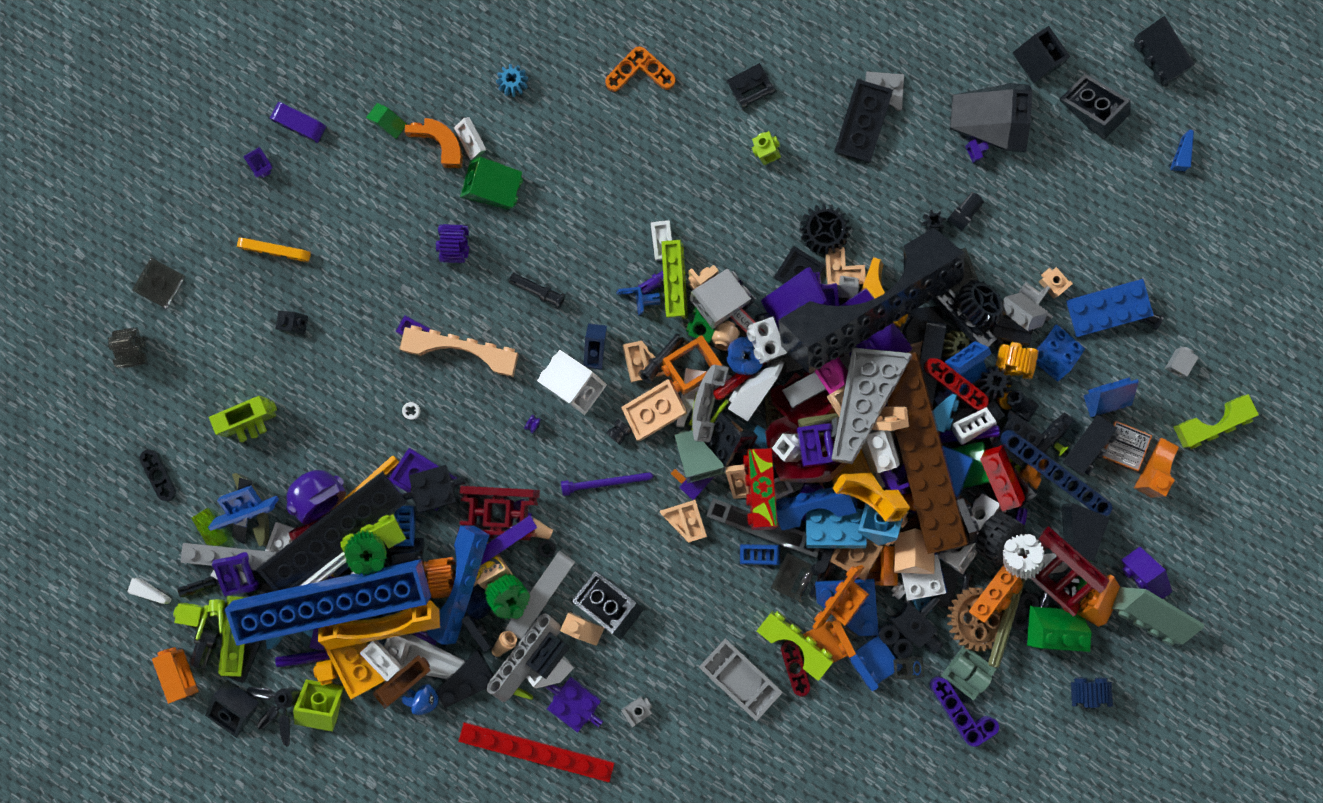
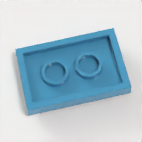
[806,509,866,548]

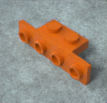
[969,556,1027,623]
[812,565,869,629]

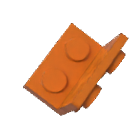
[803,618,856,663]

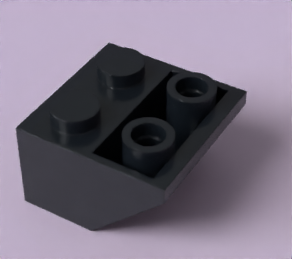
[1012,26,1070,84]

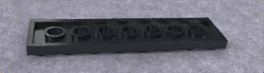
[256,471,407,591]

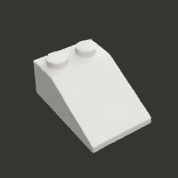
[728,360,785,421]

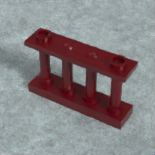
[1031,526,1109,617]

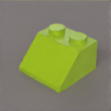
[293,679,344,731]

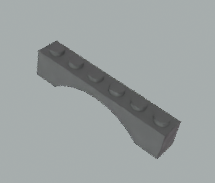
[706,498,820,558]

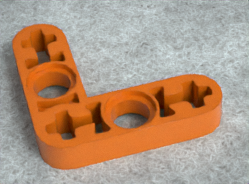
[605,46,675,92]

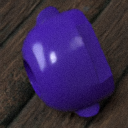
[286,470,346,525]

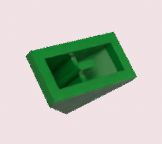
[366,103,407,139]

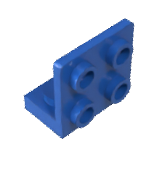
[1036,325,1085,382]
[945,341,991,392]
[847,635,901,692]

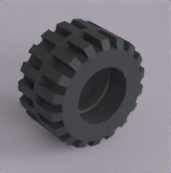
[975,512,1026,566]

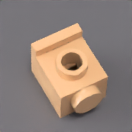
[1039,267,1073,299]

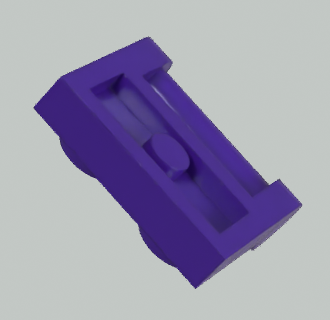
[797,424,838,467]
[212,552,259,596]

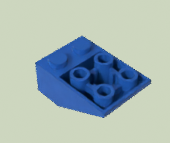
[1083,377,1139,417]

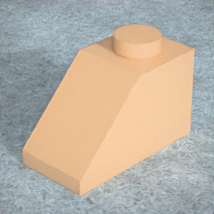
[560,612,604,646]

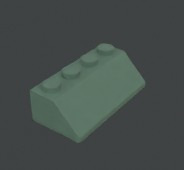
[1111,587,1205,646]

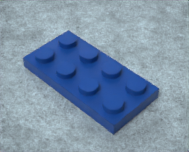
[1066,279,1154,337]

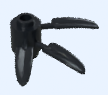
[247,687,300,747]

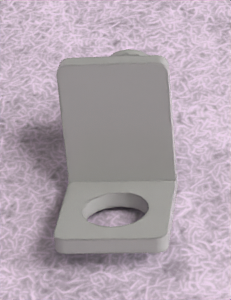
[1019,282,1053,321]

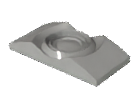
[699,638,783,721]

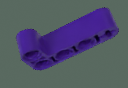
[930,676,999,747]

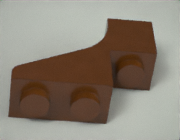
[373,655,431,709]

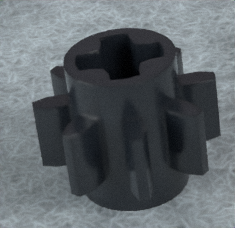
[921,210,946,232]

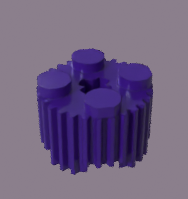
[436,224,469,263]

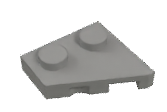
[865,72,904,111]

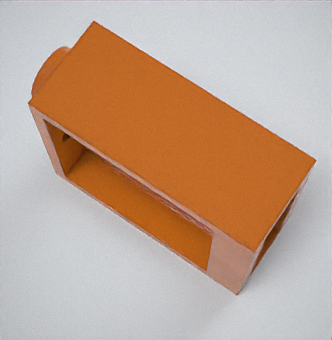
[662,335,723,396]
[152,647,199,704]

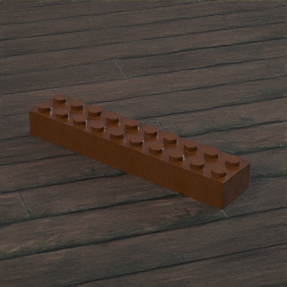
[888,352,969,554]

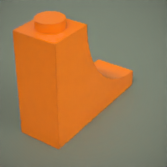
[1134,438,1179,498]

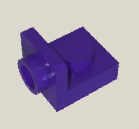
[880,469,910,495]

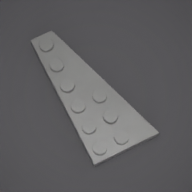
[832,348,912,464]

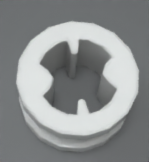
[402,402,420,420]

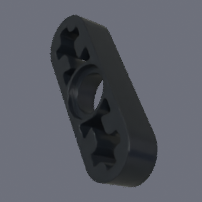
[140,450,176,501]

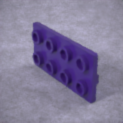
[761,267,827,333]
[841,288,912,353]

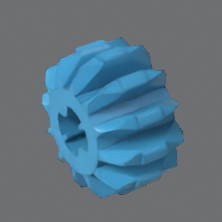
[496,64,528,97]

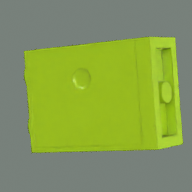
[209,395,277,443]

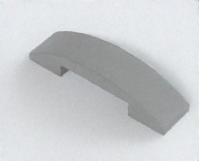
[692,364,729,442]

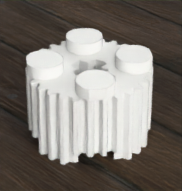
[1003,534,1044,580]

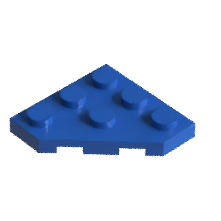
[815,579,878,636]

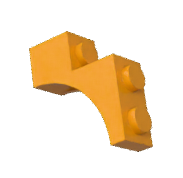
[833,473,910,522]

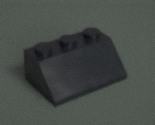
[1134,16,1195,87]

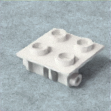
[901,555,946,601]

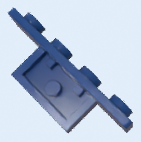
[208,486,279,531]

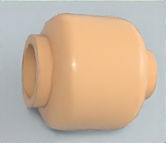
[712,321,739,351]

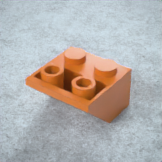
[1078,574,1120,627]

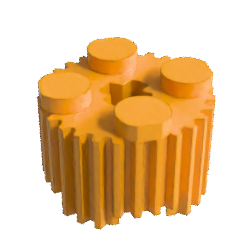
[995,342,1038,379]

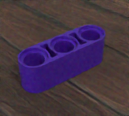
[269,102,327,143]

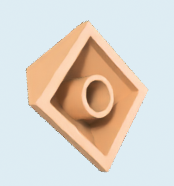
[894,528,934,574]

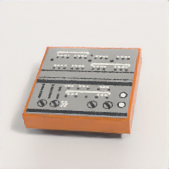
[1102,421,1152,471]

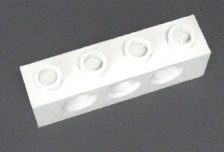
[939,494,1006,574]

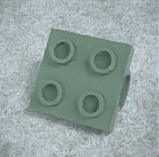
[941,645,997,701]

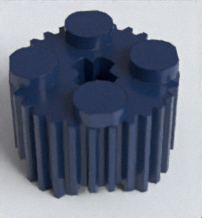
[1071,677,1113,708]

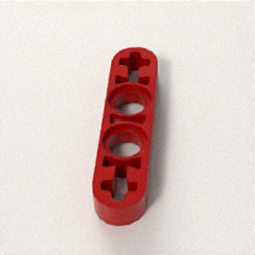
[924,358,989,410]

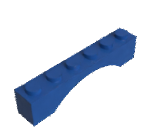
[427,525,489,644]

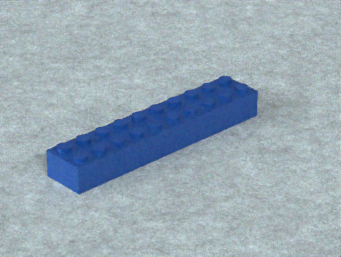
[225,559,431,646]

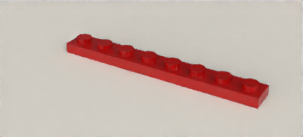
[458,722,615,782]

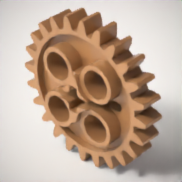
[947,588,1003,651]

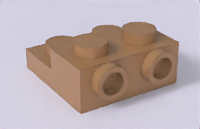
[830,538,884,581]

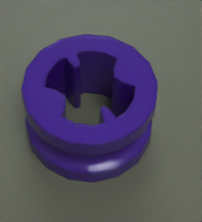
[524,414,541,434]

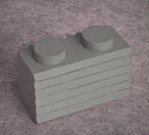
[1002,292,1048,331]

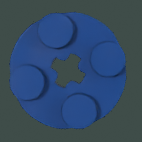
[727,336,763,376]

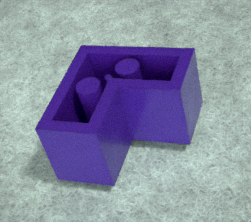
[1121,547,1172,599]

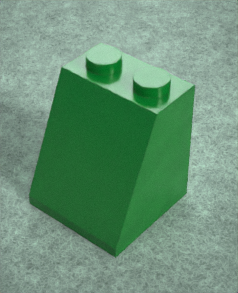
[460,157,523,210]

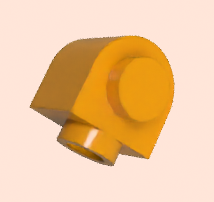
[313,660,338,685]

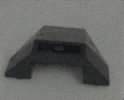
[950,83,1032,153]

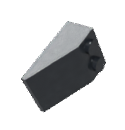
[1060,74,1131,139]
[572,571,644,640]

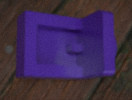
[243,146,273,178]

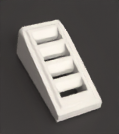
[952,407,997,445]
[128,577,171,604]

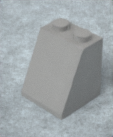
[690,268,751,329]

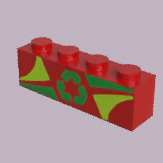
[743,448,777,530]

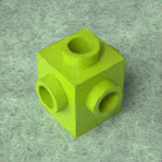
[752,131,781,165]

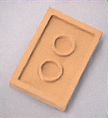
[621,379,687,441]

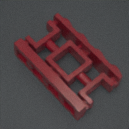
[458,486,540,541]

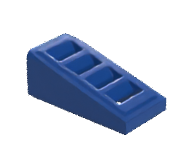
[1170,130,1194,171]
[394,506,416,547]
[740,544,781,565]

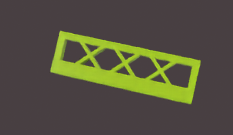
[661,240,688,319]
[218,595,247,676]

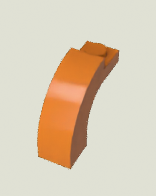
[405,118,463,168]

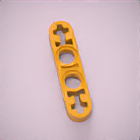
[237,237,311,262]

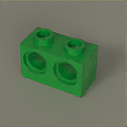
[686,307,715,345]

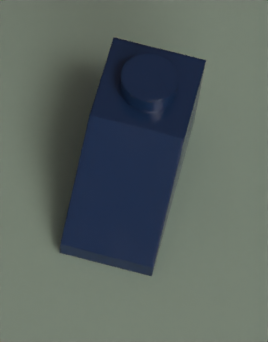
[583,323,607,370]

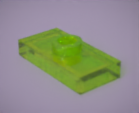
[191,508,228,546]

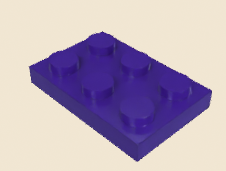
[389,448,457,511]

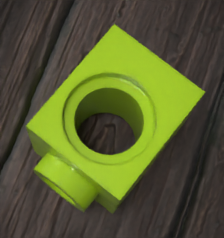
[173,603,204,627]

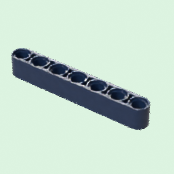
[1000,430,1112,516]

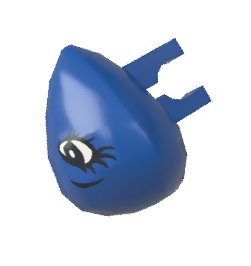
[402,684,439,715]

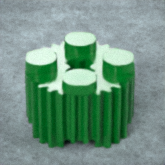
[344,530,387,575]
[485,573,530,619]

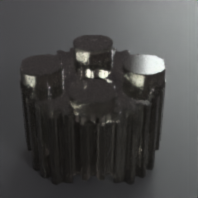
[108,327,147,369]

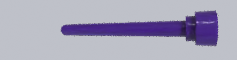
[561,472,653,496]

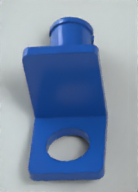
[616,287,660,315]

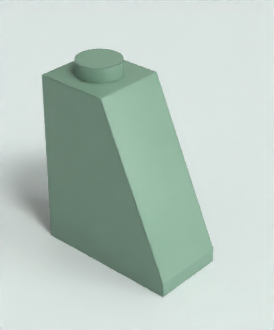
[675,430,725,483]

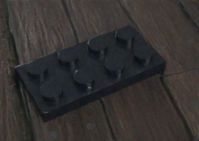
[834,79,894,163]

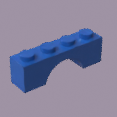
[776,487,857,530]

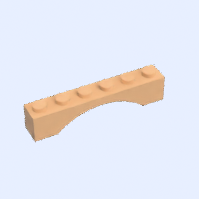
[400,325,519,377]

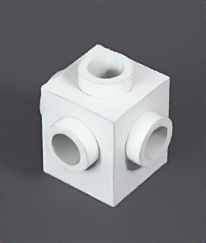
[772,433,802,462]

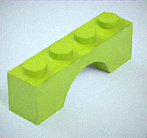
[1173,394,1259,449]
[756,611,834,681]

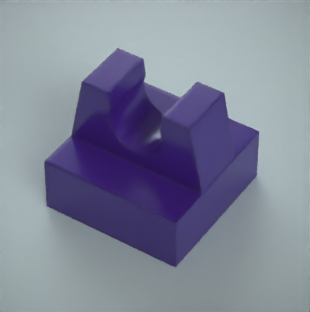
[965,139,989,163]

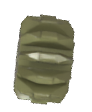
[941,330,972,360]

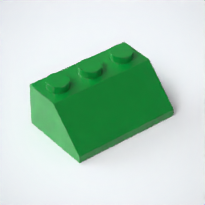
[1027,606,1092,652]

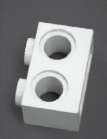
[747,317,787,364]

